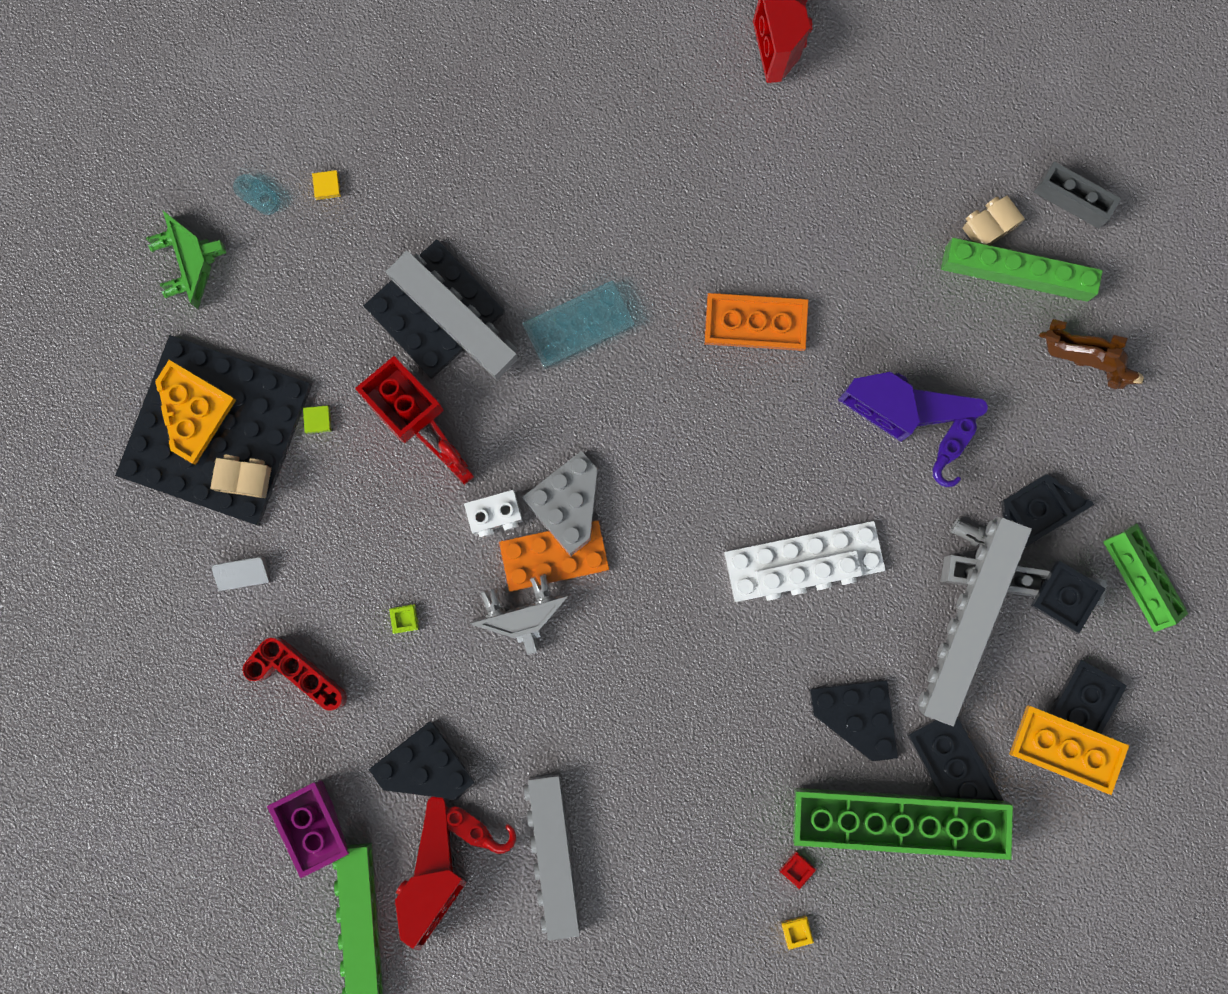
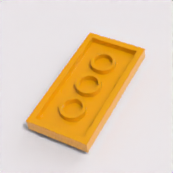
[1009,705,1129,795]

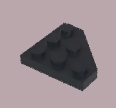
[809,680,898,761]
[369,721,477,800]

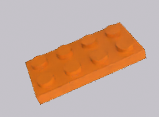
[704,293,808,351]
[499,520,609,592]

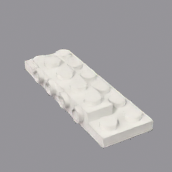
[724,521,885,602]

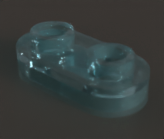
[233,174,280,215]

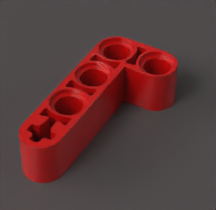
[242,638,347,711]

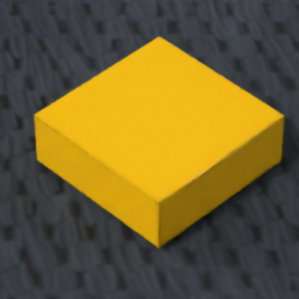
[312,170,341,200]
[781,915,814,950]

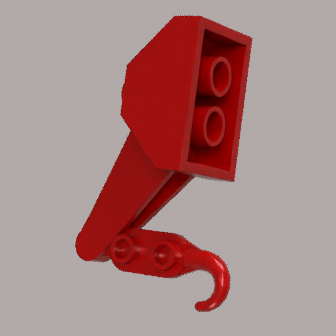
[753,0,813,83]
[355,356,474,485]
[395,797,516,950]

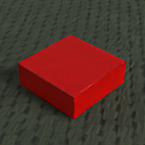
[779,851,817,890]

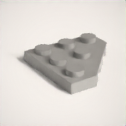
[522,451,598,557]

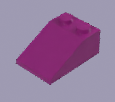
[267,779,349,879]

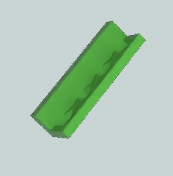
[1103,523,1189,632]

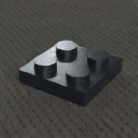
[1030,561,1106,634]

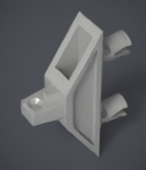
[470,574,571,655]

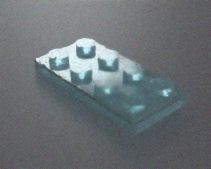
[522,280,635,370]

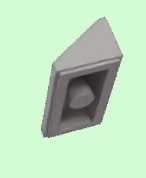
[211,557,270,591]

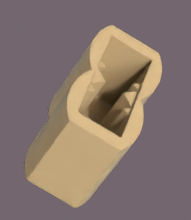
[963,195,1025,246]
[210,455,271,498]

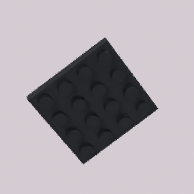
[363,239,505,379]

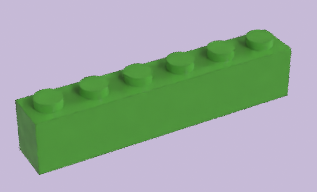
[941,238,1103,302]
[332,843,383,994]

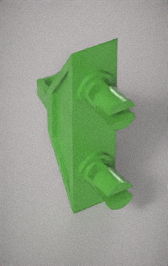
[146,211,227,309]

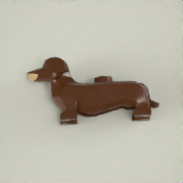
[1039,319,1144,390]

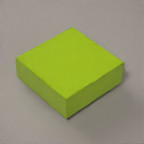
[303,406,332,434]
[389,604,420,634]

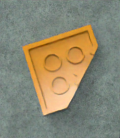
[155,360,236,465]

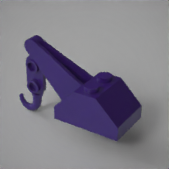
[838,372,988,487]

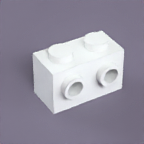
[464,490,523,538]

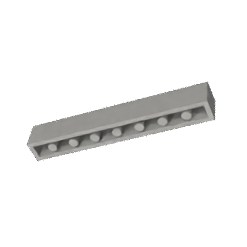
[918,516,1032,727]

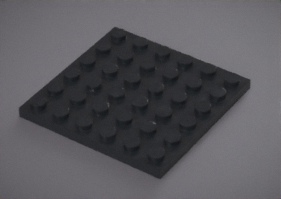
[115,335,312,526]

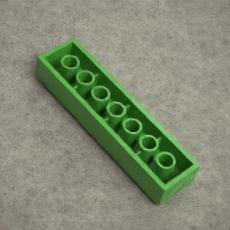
[793,788,1013,860]

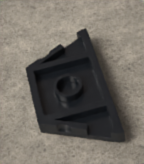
[1001,474,1094,547]

